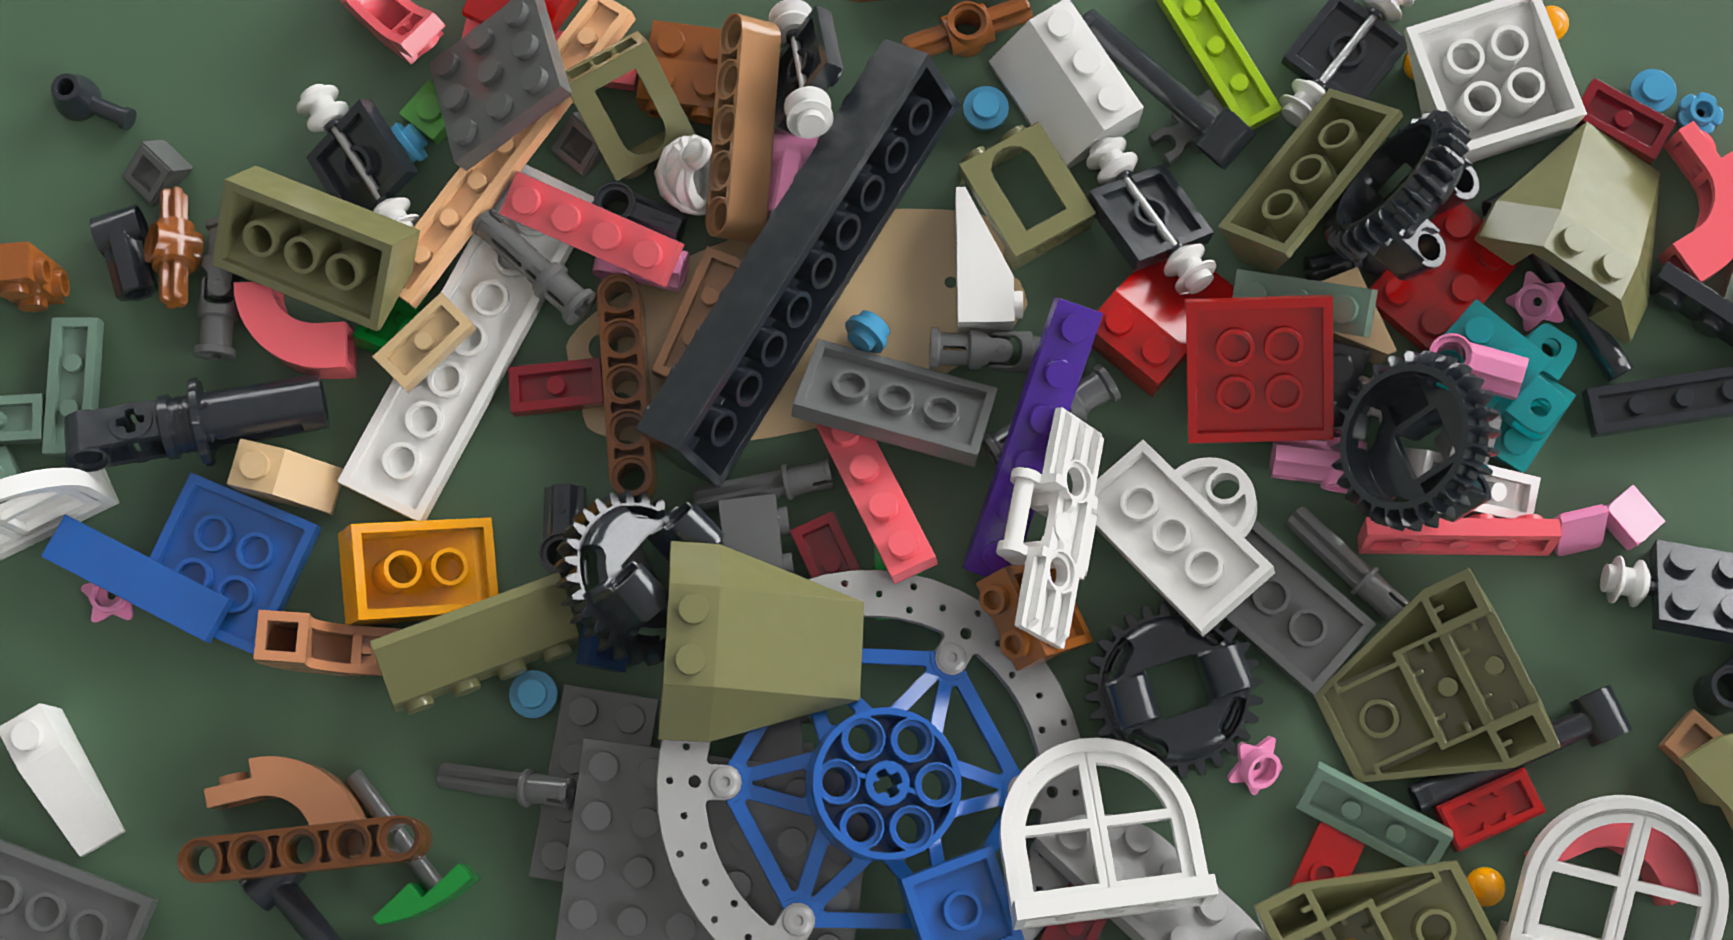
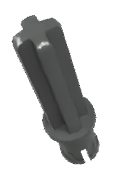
[693,459,834,513]
[1286,507,1409,623]
[436,762,577,809]

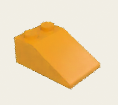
[338,517,498,626]

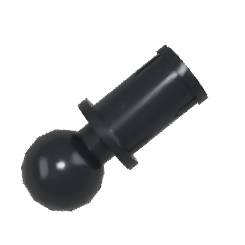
[1303,251,1387,281]

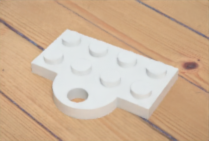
[1094,440,1275,637]

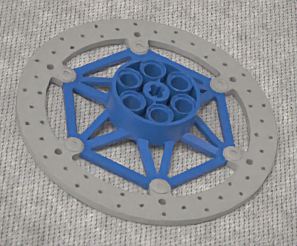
[656,570,1085,940]

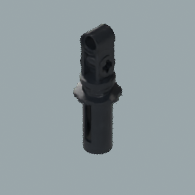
[63,374,330,472]

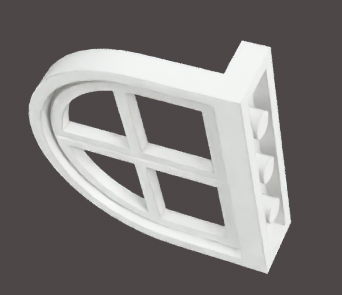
[0,468,120,561]
[999,738,1219,930]
[1497,795,1729,940]

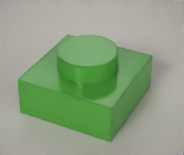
[399,80,447,146]

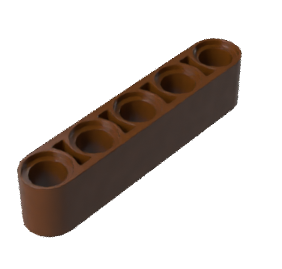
[597,273,657,500]
[177,815,432,884]

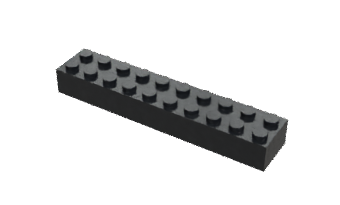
[635,39,960,488]

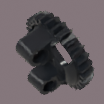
[1324,110,1479,281]
[1330,350,1501,532]
[554,490,725,667]
[1084,601,1263,780]

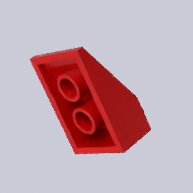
[1091,259,1234,398]

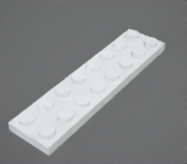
[337,165,594,521]

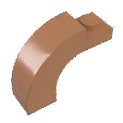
[253,610,402,677]
[204,756,369,858]

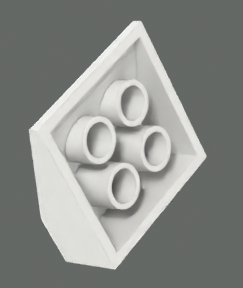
[1404,0,1587,163]

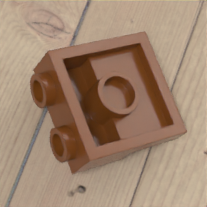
[636,20,721,125]
[0,241,70,312]
[976,564,1094,671]

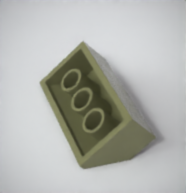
[1218,88,1403,274]
[212,166,420,331]
[370,572,579,715]

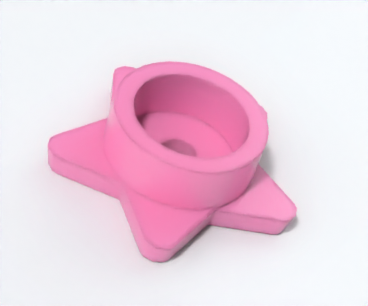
[1506,271,1566,332]
[81,583,133,623]
[1227,736,1283,795]

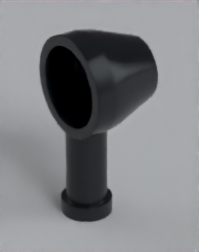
[51,73,137,130]

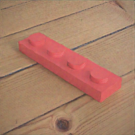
[499,171,685,287]
[816,424,938,585]
[1357,513,1562,556]

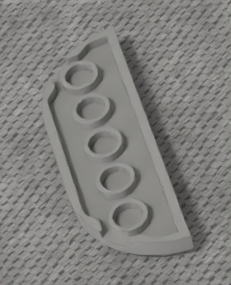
[1031,814,1266,940]

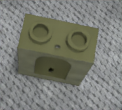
[565,31,696,181]
[956,122,1096,271]

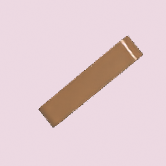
[705,13,781,244]

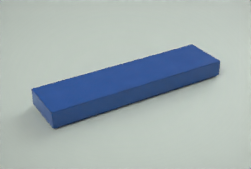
[41,514,234,643]

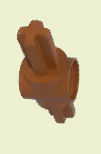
[902,0,1033,57]
[144,186,204,309]

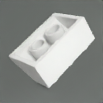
[989,0,1144,169]

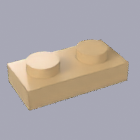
[372,292,477,393]

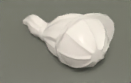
[654,134,712,216]

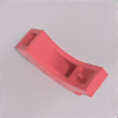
[339,0,445,65]
[1657,121,1733,284]
[233,281,357,379]
[1524,823,1699,906]

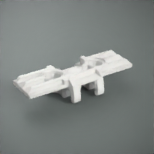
[996,407,1104,649]

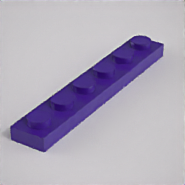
[962,297,1103,577]

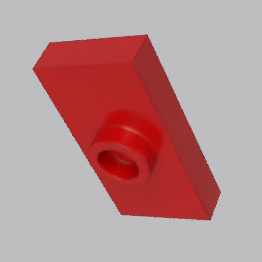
[1433,767,1546,852]
[1287,821,1365,888]

